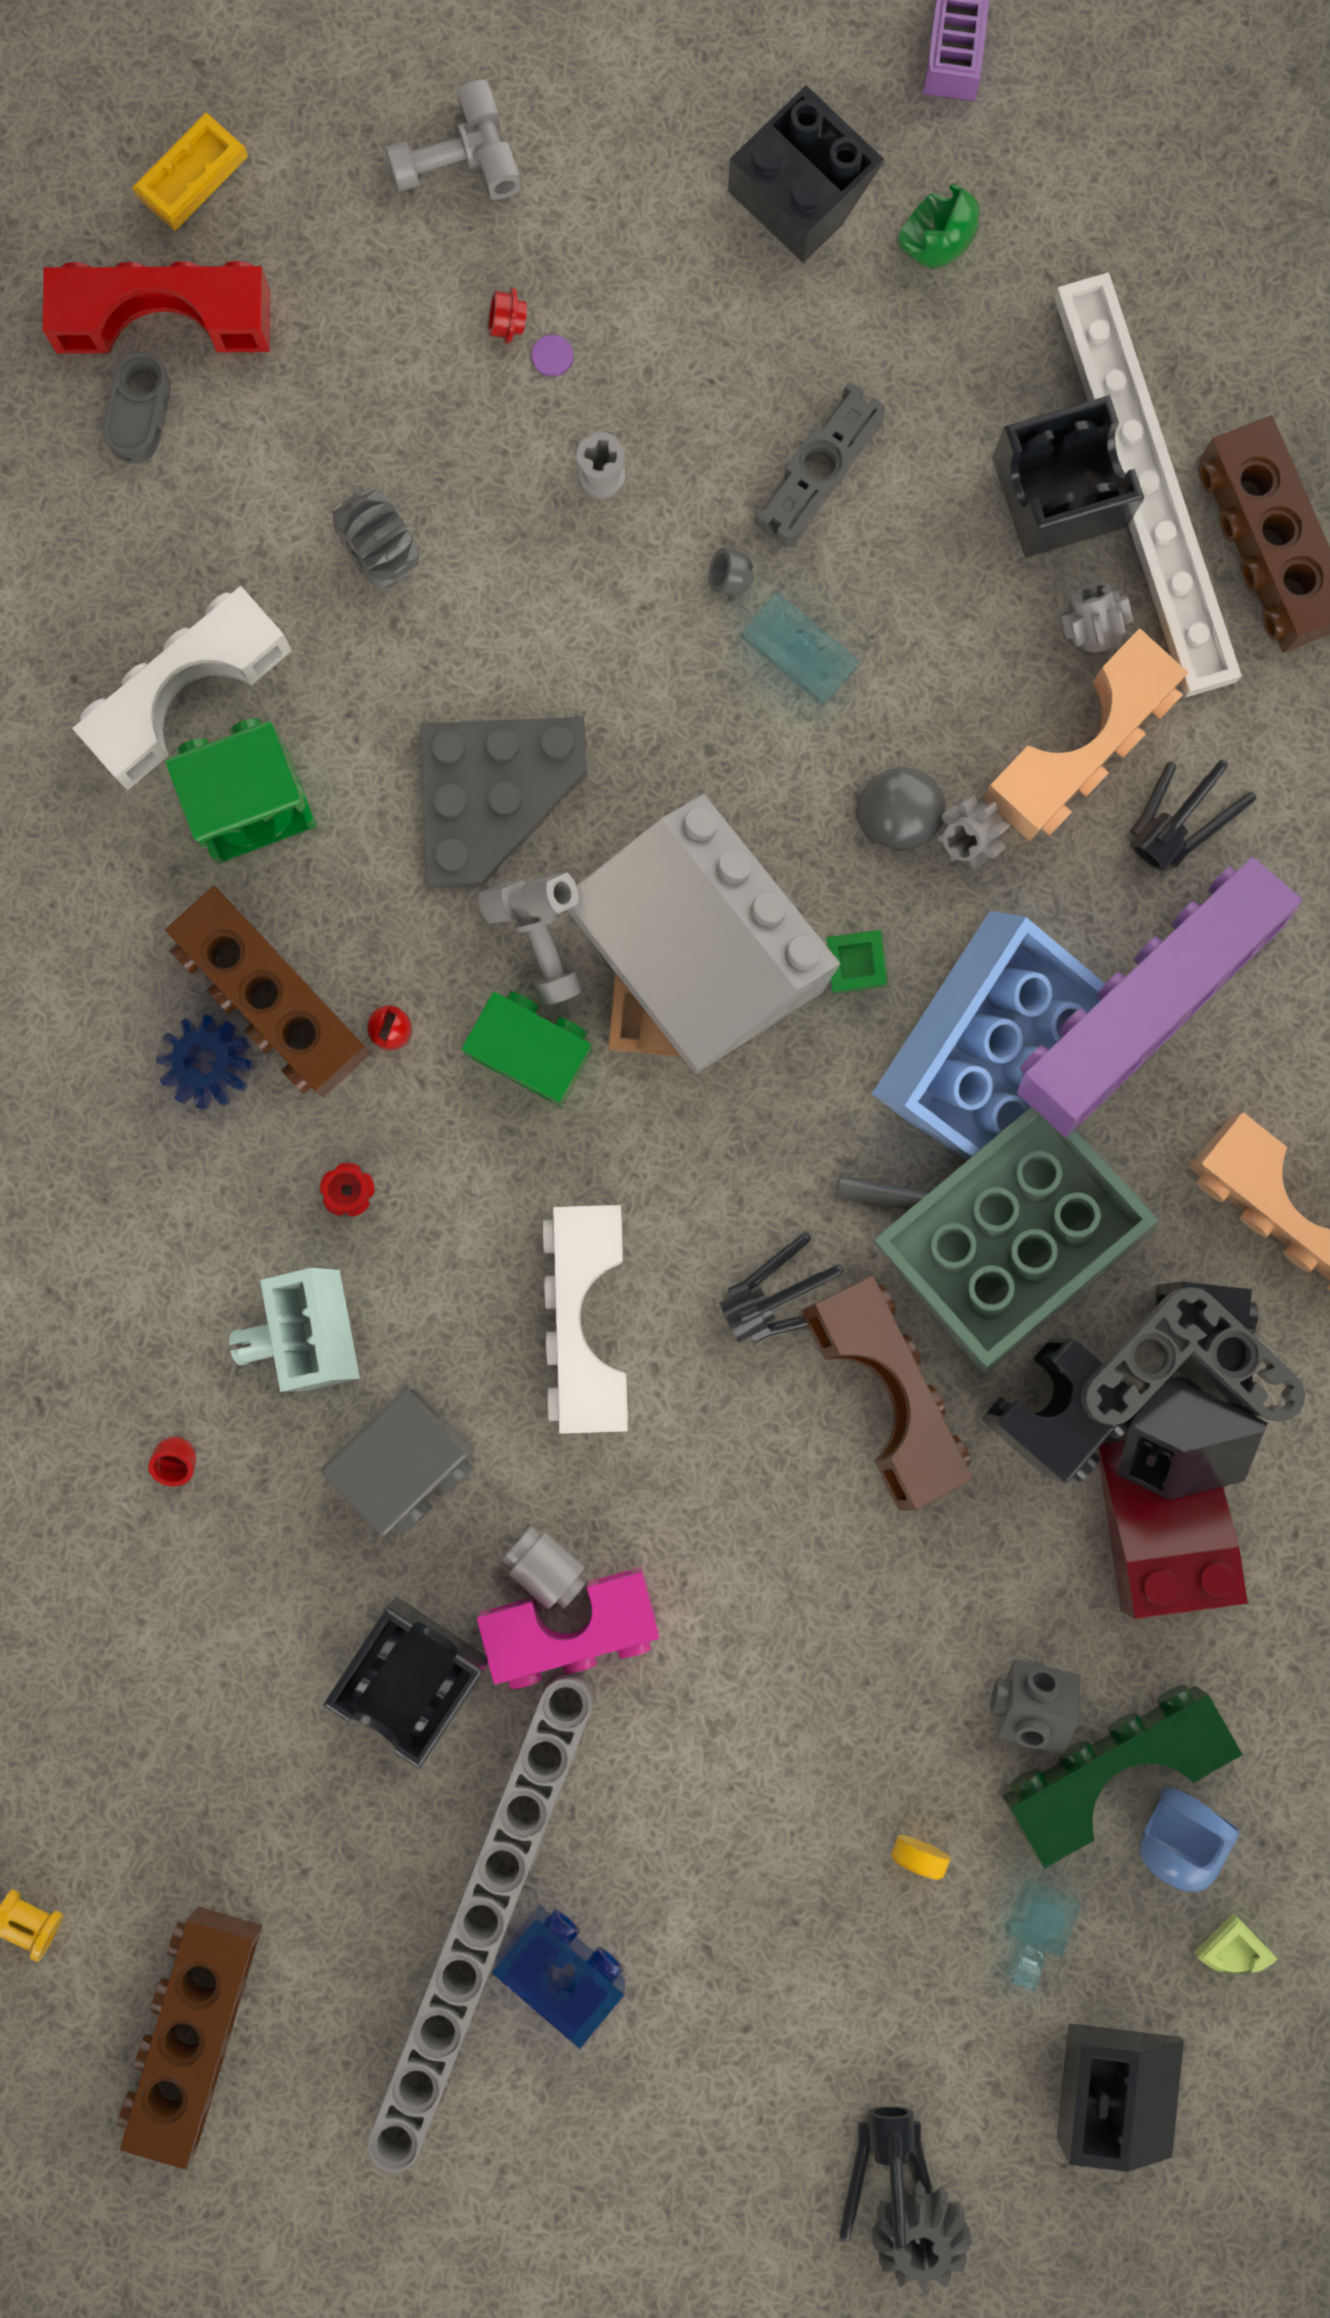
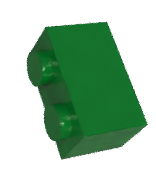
[461,990,593,1108]

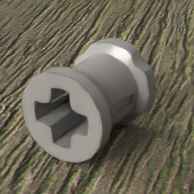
[576,432,625,499]

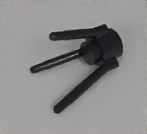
[1130,760,1256,871]
[719,1233,844,1343]
[840,2106,933,2252]

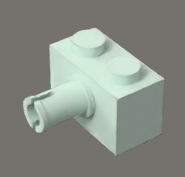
[229,1268,360,1392]

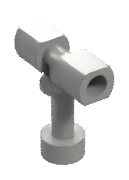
[385,80,521,200]
[478,872,583,1005]

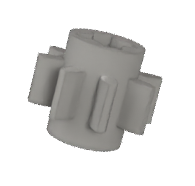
[1061,583,1133,652]
[937,795,1010,869]

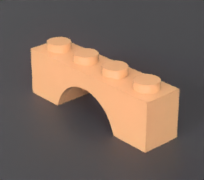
[982,628,1188,841]
[1189,1112,1330,1292]

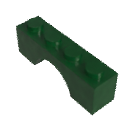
[1002,1685,1243,1869]

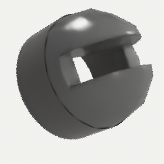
[709,548,754,595]

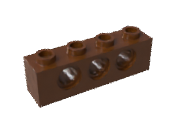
[1198,415,1330,653]
[165,885,371,1097]
[117,1907,263,2170]

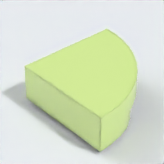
[1193,1913,1277,1973]

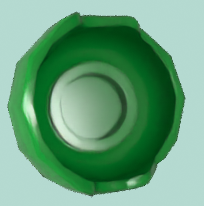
[896,183,980,269]

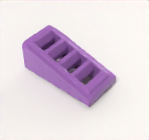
[922,0,990,101]

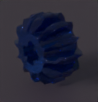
[156,1015,254,1110]

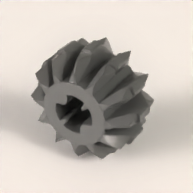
[333,488,419,588]
[872,2180,971,2293]

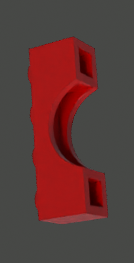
[43,261,270,354]

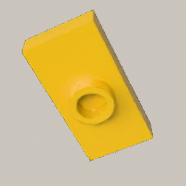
[132,112,248,232]

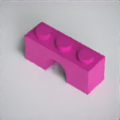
[476,1566,660,1689]

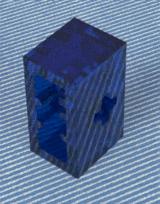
[492,1904,625,2049]

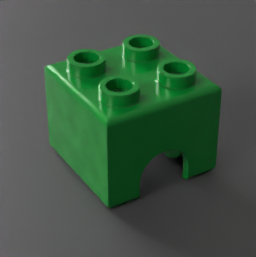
[165,718,317,864]

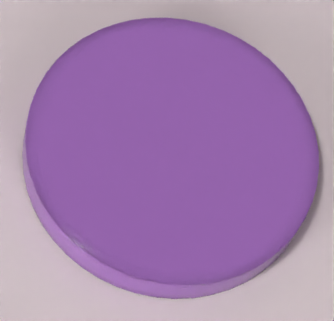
[532,335,573,377]

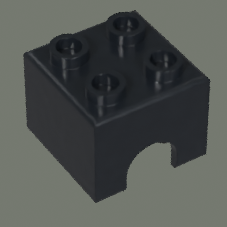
[992,395,1144,558]
[982,1338,1137,1483]
[323,1596,488,1770]

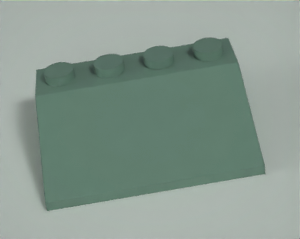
[874,1107,1159,1376]

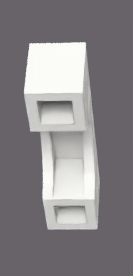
[72,586,292,791]
[543,1205,628,1434]

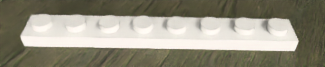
[1054,272,1242,698]

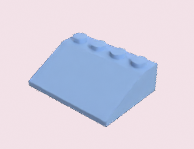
[872,911,1105,1160]

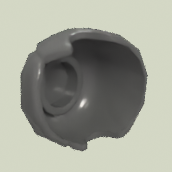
[856,767,946,851]

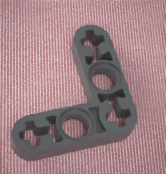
[1081,1287,1305,1425]

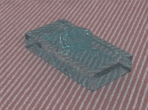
[741,592,860,707]

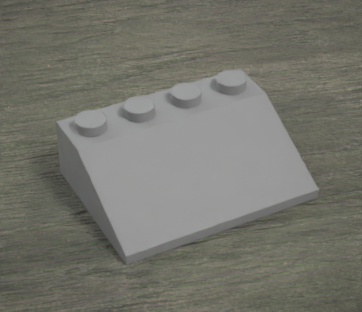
[567,794,841,1074]

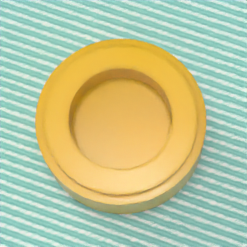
[891,1835,951,1880]

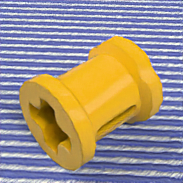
[0,1889,64,1962]

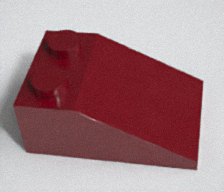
[1097,1440,1248,1619]

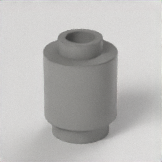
[501,1526,586,1610]

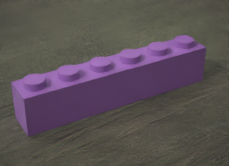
[1017,856,1303,1138]

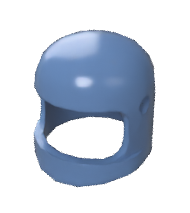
[1139,1786,1242,1892]

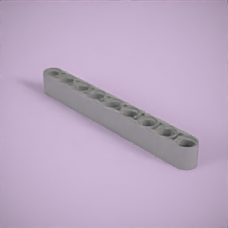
[368,1672,593,2173]

